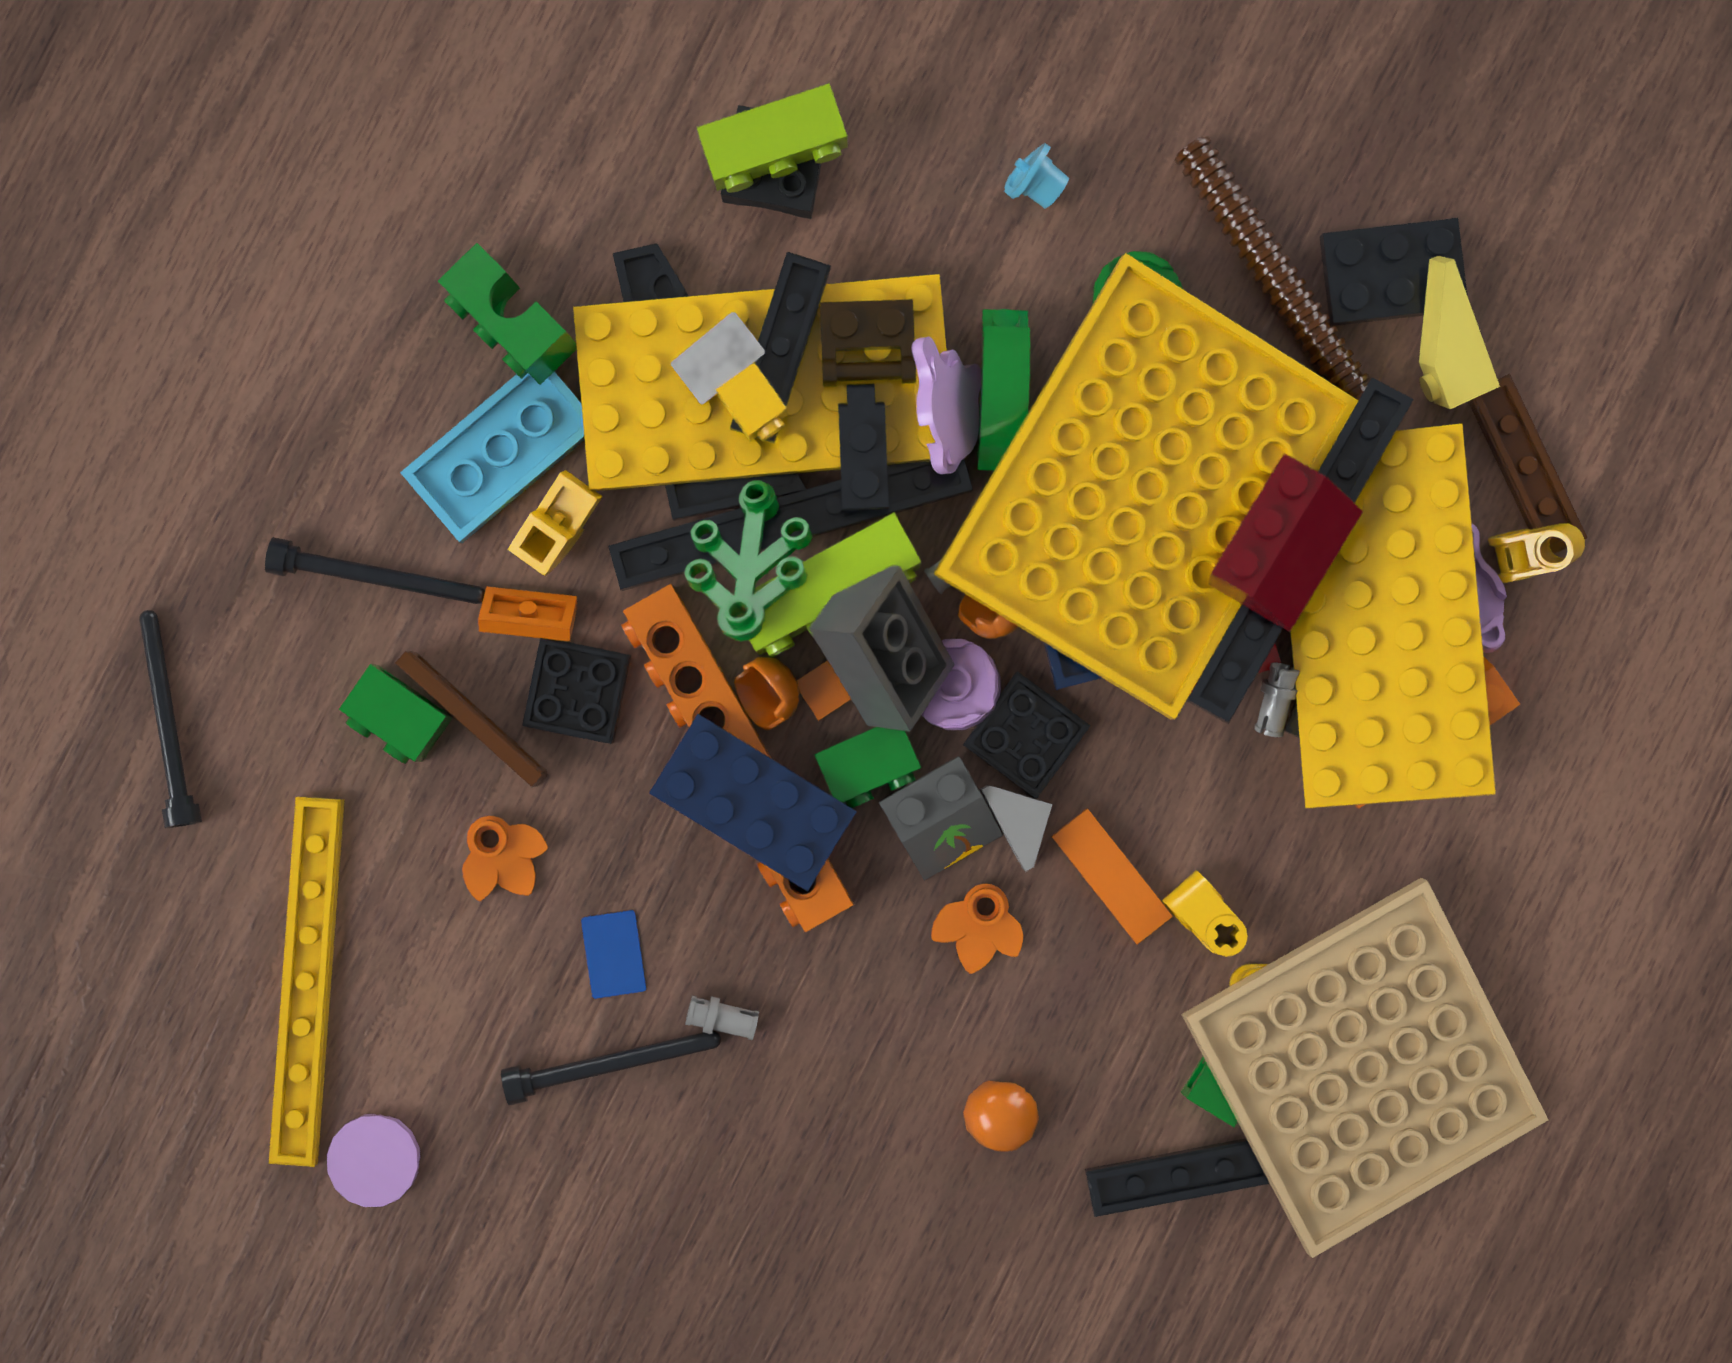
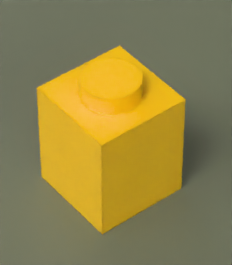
[715,363,788,442]

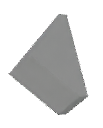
[980,785,1052,871]

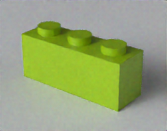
[696,83,848,193]

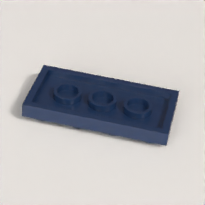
[649,714,857,891]

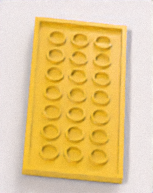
[573,274,947,491]
[1291,423,1496,809]

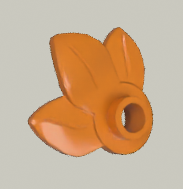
[462,816,548,901]
[931,883,1023,974]

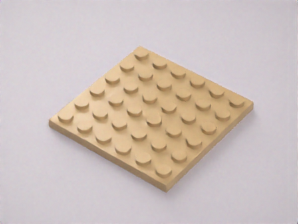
[1182,878,1548,1258]

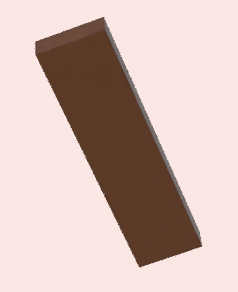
[1468,374,1588,554]
[395,651,548,787]

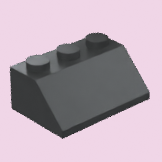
[809,565,955,732]

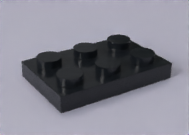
[1319,218,1468,326]

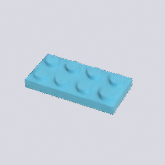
[400,371,585,543]

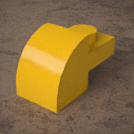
[507,470,603,576]

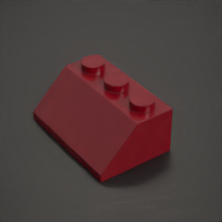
[1209,453,1363,632]

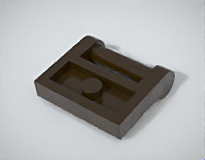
[820,299,916,386]

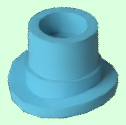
[1005,143,1069,209]

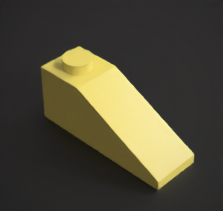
[1419,256,1500,409]

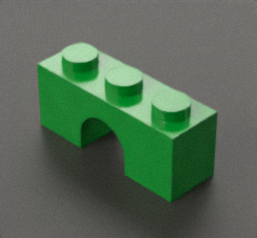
[438,243,577,385]

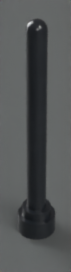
[265,537,485,604]
[139,610,202,828]
[501,1031,721,1105]

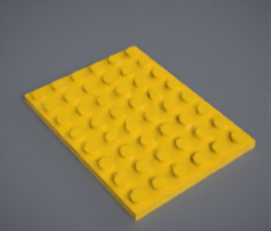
[934,253,1358,719]

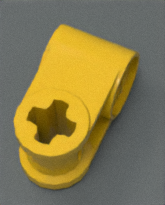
[1488,523,1585,583]
[1162,870,1248,957]

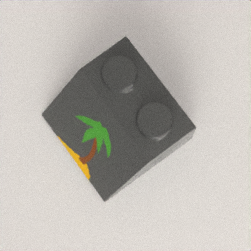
[879,756,1003,881]

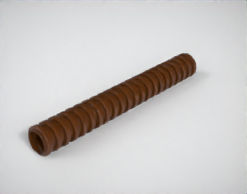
[1174,136,1370,401]

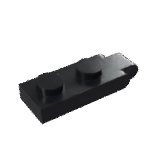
[838,384,889,511]

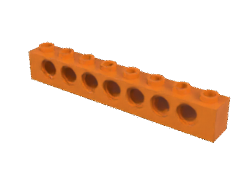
[621,584,854,933]

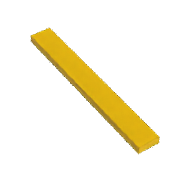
[268,797,345,1167]

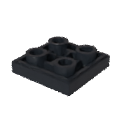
[522,638,631,744]
[963,671,1091,799]

